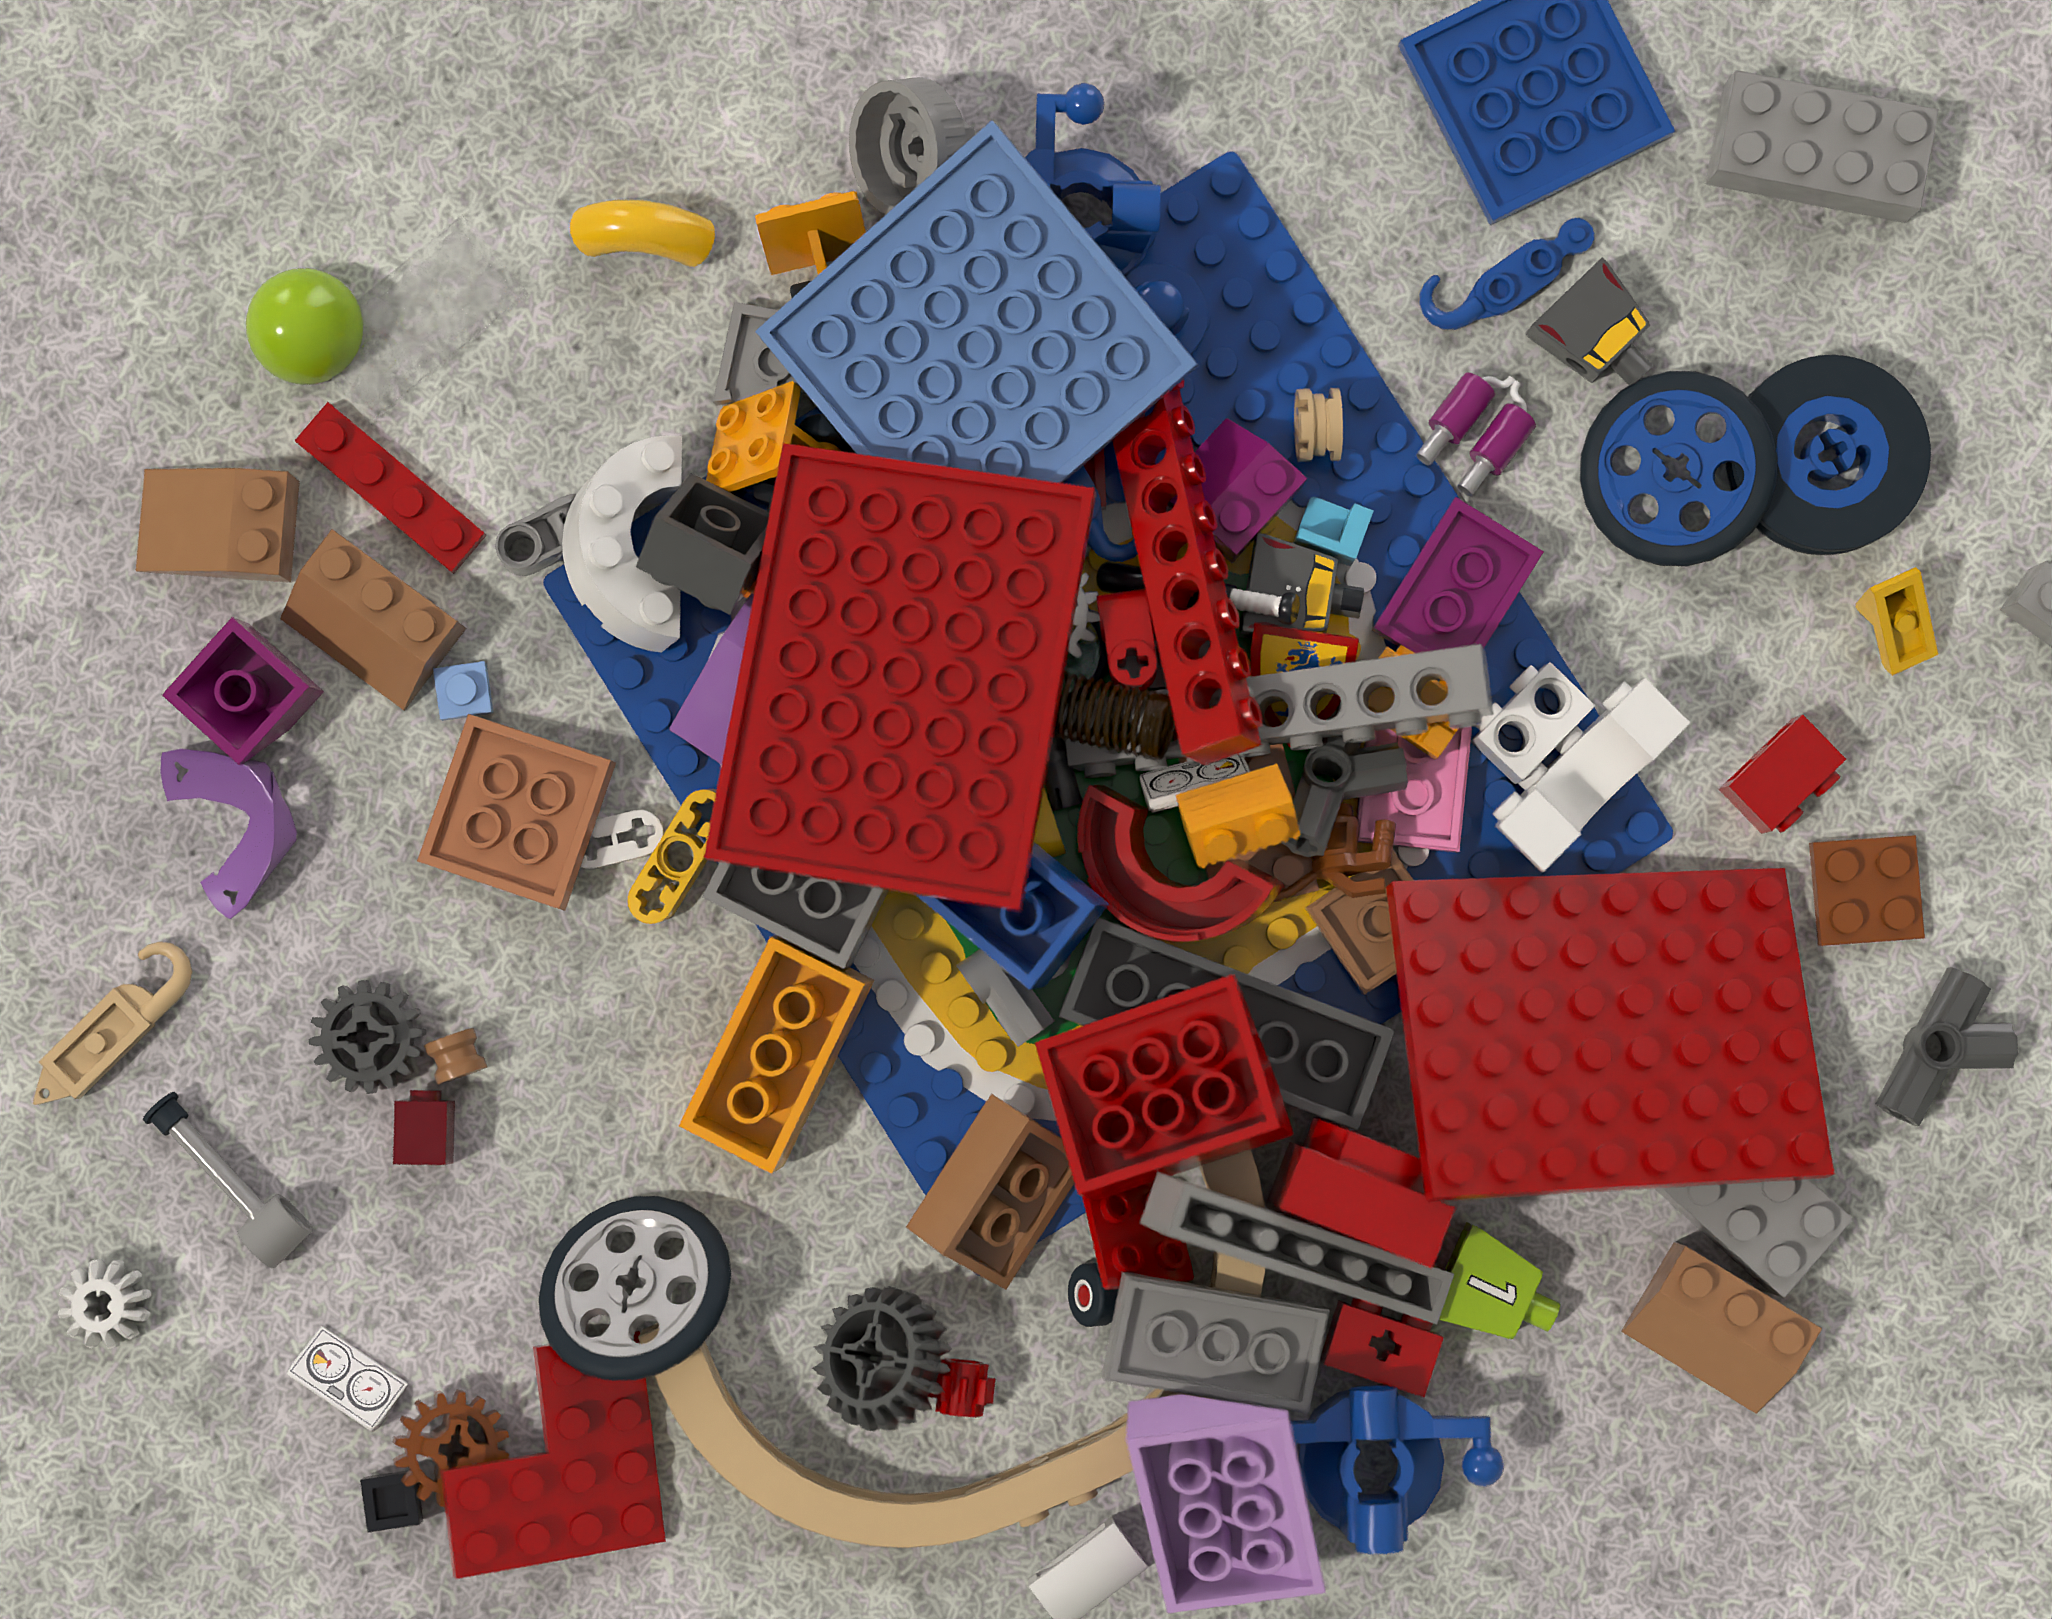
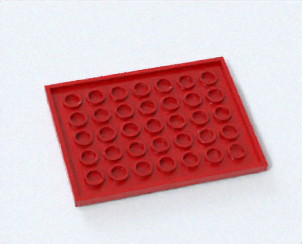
[704,443,1096,912]
[1386,868,1835,1202]

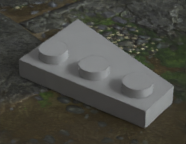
[713,302,806,406]

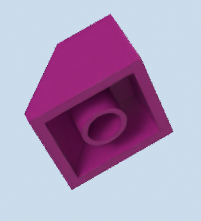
[1167,418,1307,563]
[162,617,324,765]

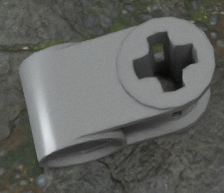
[495,494,576,576]

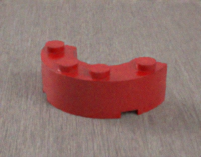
[1077,785,1286,942]

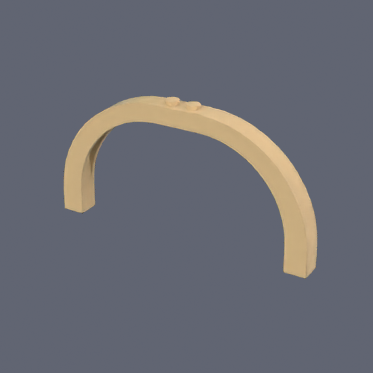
[638,1149,1265,1548]

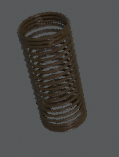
[1053,670,1175,762]

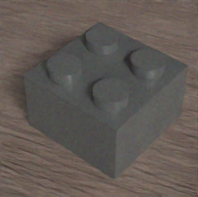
[636,473,770,614]

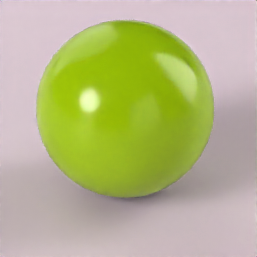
[246,268,364,385]

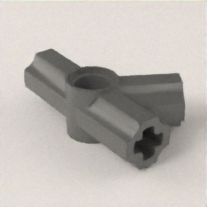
[1281,701,1408,858]
[1875,967,2018,1126]

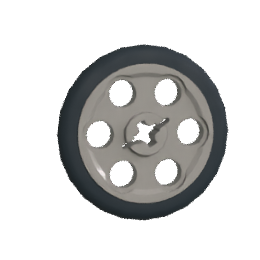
[538,1196,732,1381]

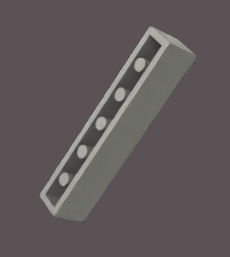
[1140,1172,1454,1324]

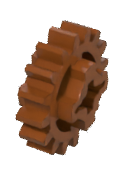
[392,1389,510,1507]

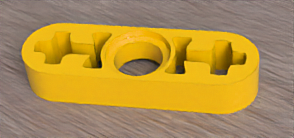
[628,789,717,924]

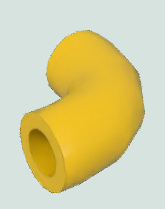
[570,199,715,267]

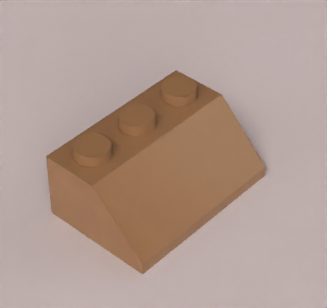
[280,529,466,711]
[906,1093,1074,1290]
[1621,1242,1822,1414]

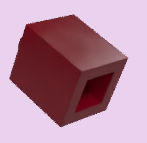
[393,1090,455,1165]

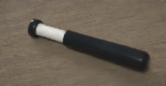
[1096,561,1300,625]

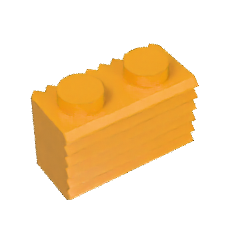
[1175,764,1300,868]

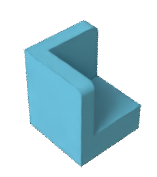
[1293,497,1374,566]

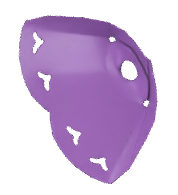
[160,749,297,919]

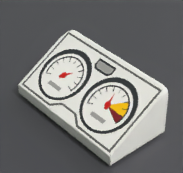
[1140,754,1250,813]
[286,1326,408,1432]

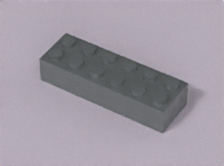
[1058,918,1395,1130]

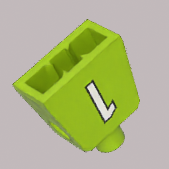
[1439,1222,1560,1339]

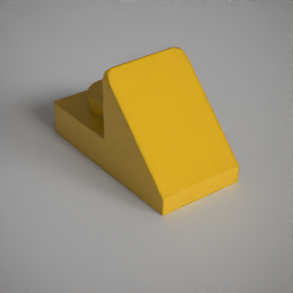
[1855,567,1939,676]

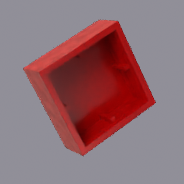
[1267,1117,1455,1269]

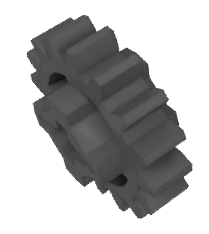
[308,980,426,1094]

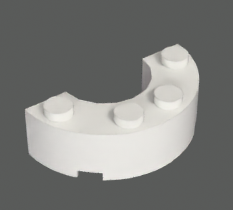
[562,435,682,653]
[1492,678,1690,872]

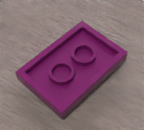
[1372,497,1544,653]

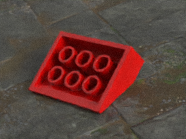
[1035,974,1294,1201]

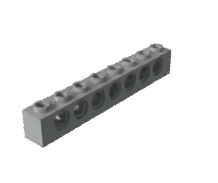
[1063,644,1494,778]

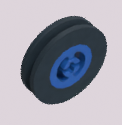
[1726,355,1931,555]

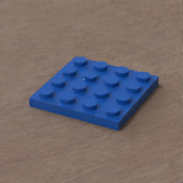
[1398,0,1675,225]

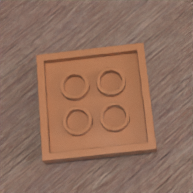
[417,714,616,911]

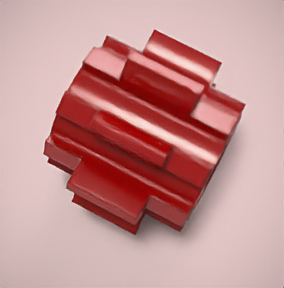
[928,1358,996,1417]

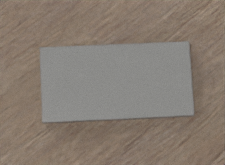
[1101,1272,1330,1414]

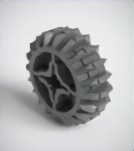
[812,1287,952,1431]

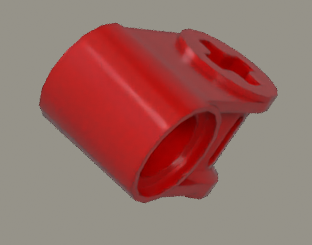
[1096,589,1157,694]

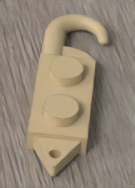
[33,941,192,1105]

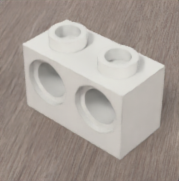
[1471,662,1595,784]

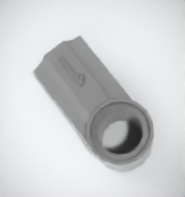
[956,949,1054,1047]

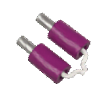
[1416,372,1536,497]

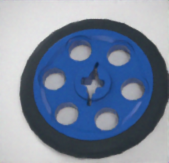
[1580,371,1778,567]

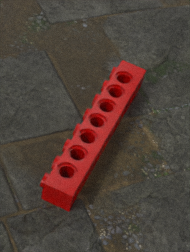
[1112,379,1262,765]

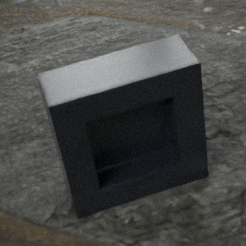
[360,1470,423,1533]

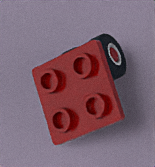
[1068,1182,1194,1327]

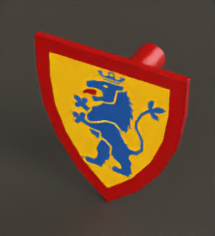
[1251,622,1359,747]

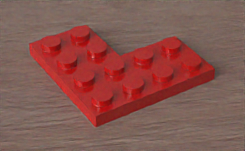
[440,1331,666,1579]

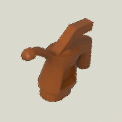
[1273,803,1396,902]

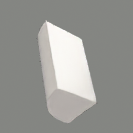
[1028,1516,1149,1619]

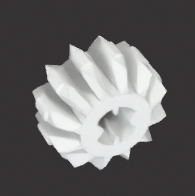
[58,1259,151,1349]

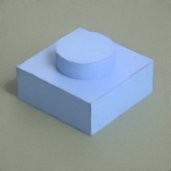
[433,661,494,721]

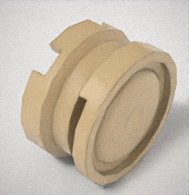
[1294,388,1343,462]

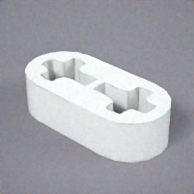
[581,810,665,869]

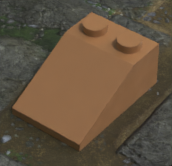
[136,468,300,583]

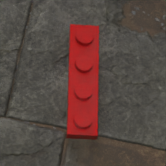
[294,402,487,574]

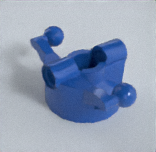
[1025,83,1161,277]
[1290,1386,1504,1554]

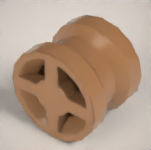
[424,1028,487,1085]

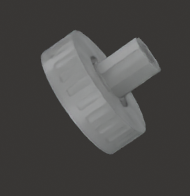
[849,77,975,215]

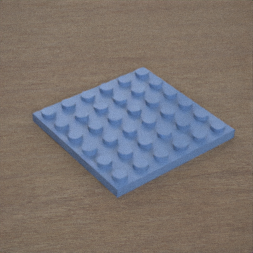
[755,120,1199,483]

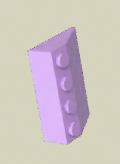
[1126,1394,1325,1613]

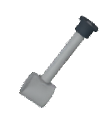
[142,1092,313,1269]

